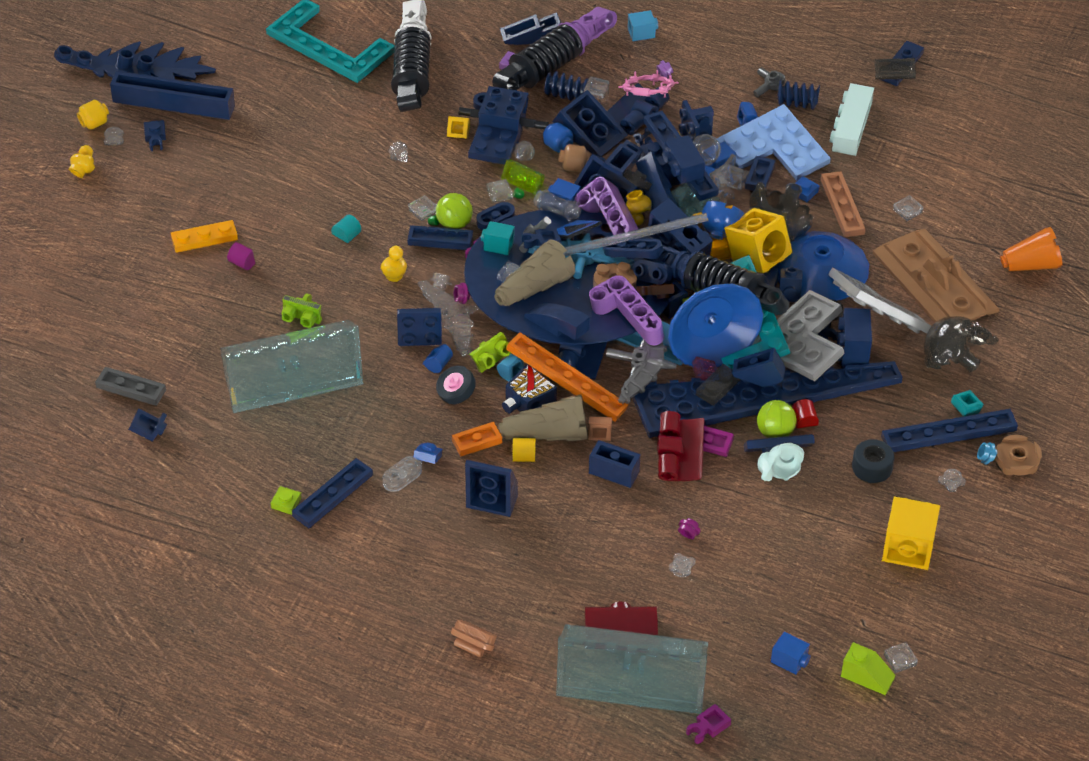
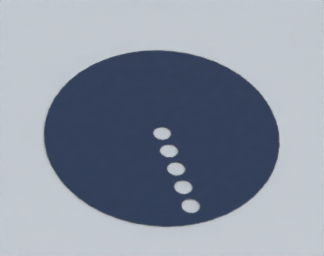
[464,208,675,345]

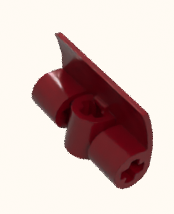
[657,411,704,481]
[585,601,658,648]

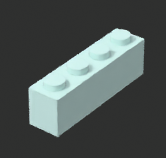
[830,83,874,156]

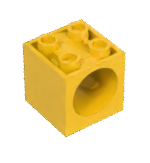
[724,208,793,273]
[882,497,940,570]

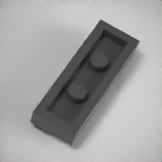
[95,366,166,406]

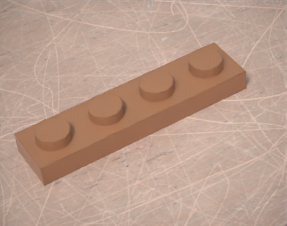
[821,171,865,237]

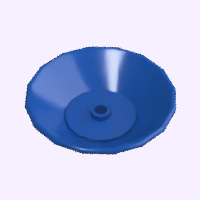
[772,231,869,301]
[668,283,764,369]

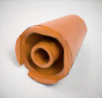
[1000,227,1062,271]

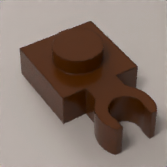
[636,283,674,298]

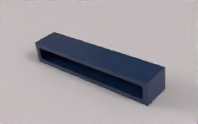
[110,71,235,120]

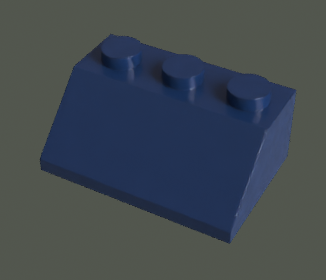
[574,154,645,212]

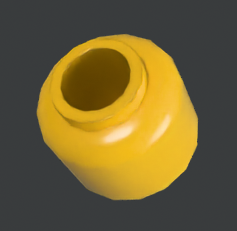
[77,100,109,130]

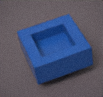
[790,176,820,202]
[413,443,443,464]

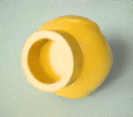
[69,145,95,178]
[626,190,652,226]
[380,246,407,282]

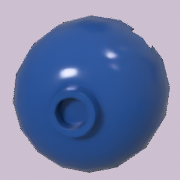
[701,201,744,240]

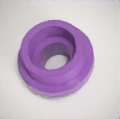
[656,60,673,79]

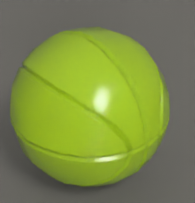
[436,193,473,229]
[757,400,796,438]

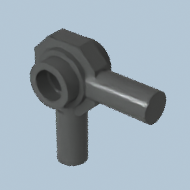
[753,67,786,98]
[519,217,551,253]

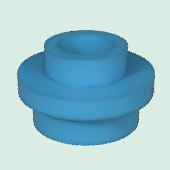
[977,442,997,465]

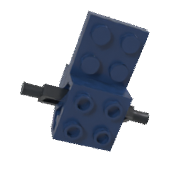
[458,86,549,165]

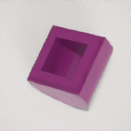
[227,242,256,270]

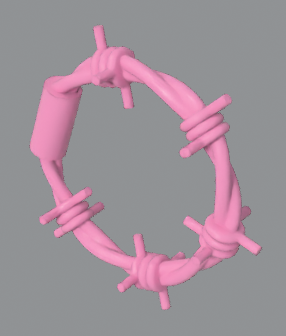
[618,70,679,98]

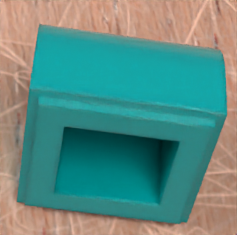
[331,214,361,243]
[951,390,984,417]

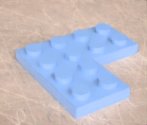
[716,104,831,181]

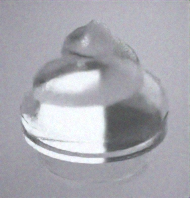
[388,140,408,162]
[514,141,535,162]

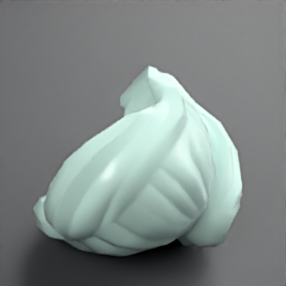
[757,443,804,481]

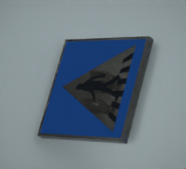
[557,219,602,241]

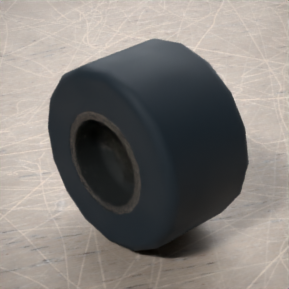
[852,439,895,483]

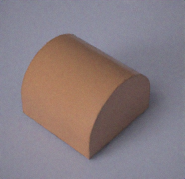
[588,416,612,441]

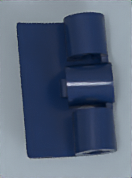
[607,83,670,135]
[558,341,608,380]

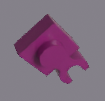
[686,704,731,744]

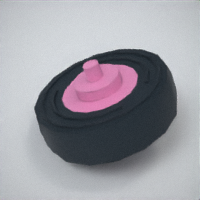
[436,365,476,404]

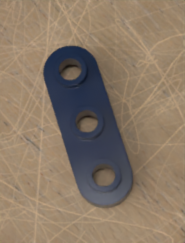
[602,237,664,259]

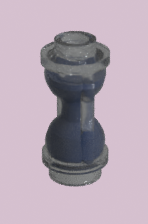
[534,190,581,222]

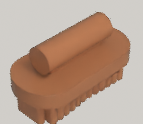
[450,620,497,658]

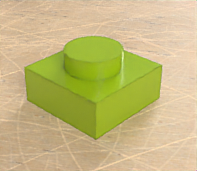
[270,486,302,515]

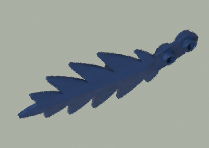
[54,41,216,80]

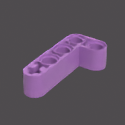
[575,177,641,238]
[589,275,664,345]

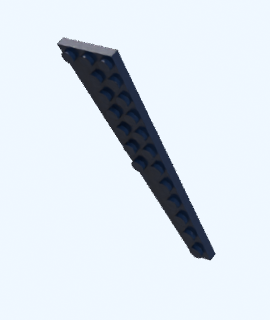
[632,361,903,438]

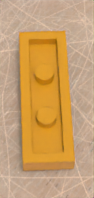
[171,220,238,253]

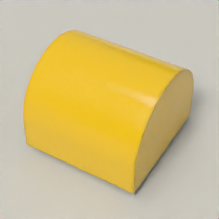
[446,116,470,139]
[513,438,536,462]

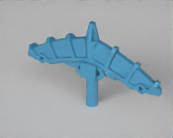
[529,233,635,279]

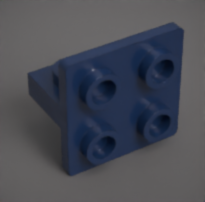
[678,100,714,150]
[397,308,442,346]

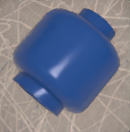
[543,122,573,153]

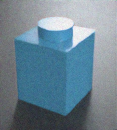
[627,10,658,41]

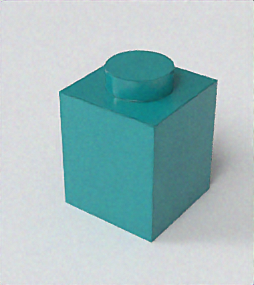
[481,221,515,255]

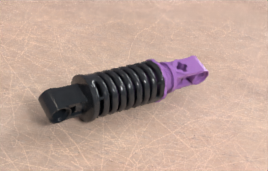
[492,7,617,91]

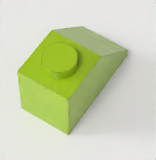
[841,642,895,695]

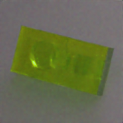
[501,159,545,195]

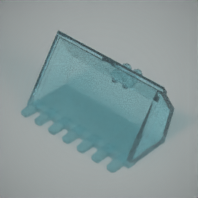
[220,320,363,413]
[556,624,709,714]

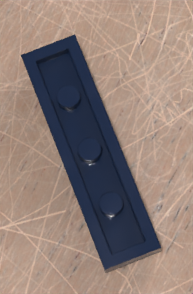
[292,458,373,528]

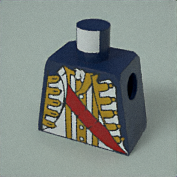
[502,364,557,414]

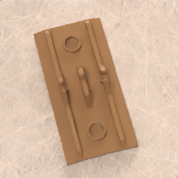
[873,229,999,335]

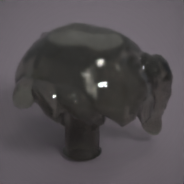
[749,182,813,243]
[924,316,999,373]

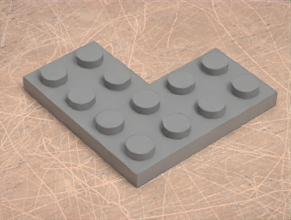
[828,267,932,334]
[752,290,845,381]

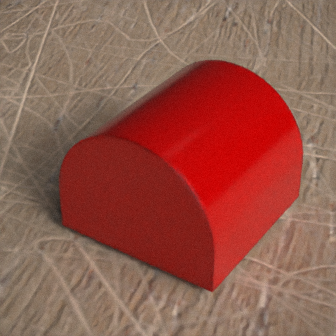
[792,399,819,429]

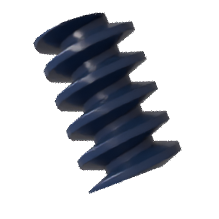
[544,71,589,101]
[777,80,820,110]

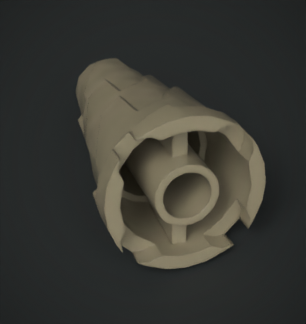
[495,239,575,306]
[499,395,588,441]

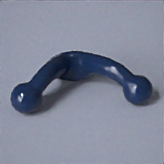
[633,127,651,146]

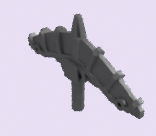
[606,339,676,404]

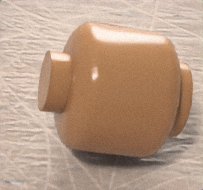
[558,144,590,173]

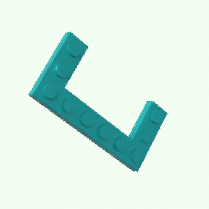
[266,0,395,83]
[694,255,791,376]

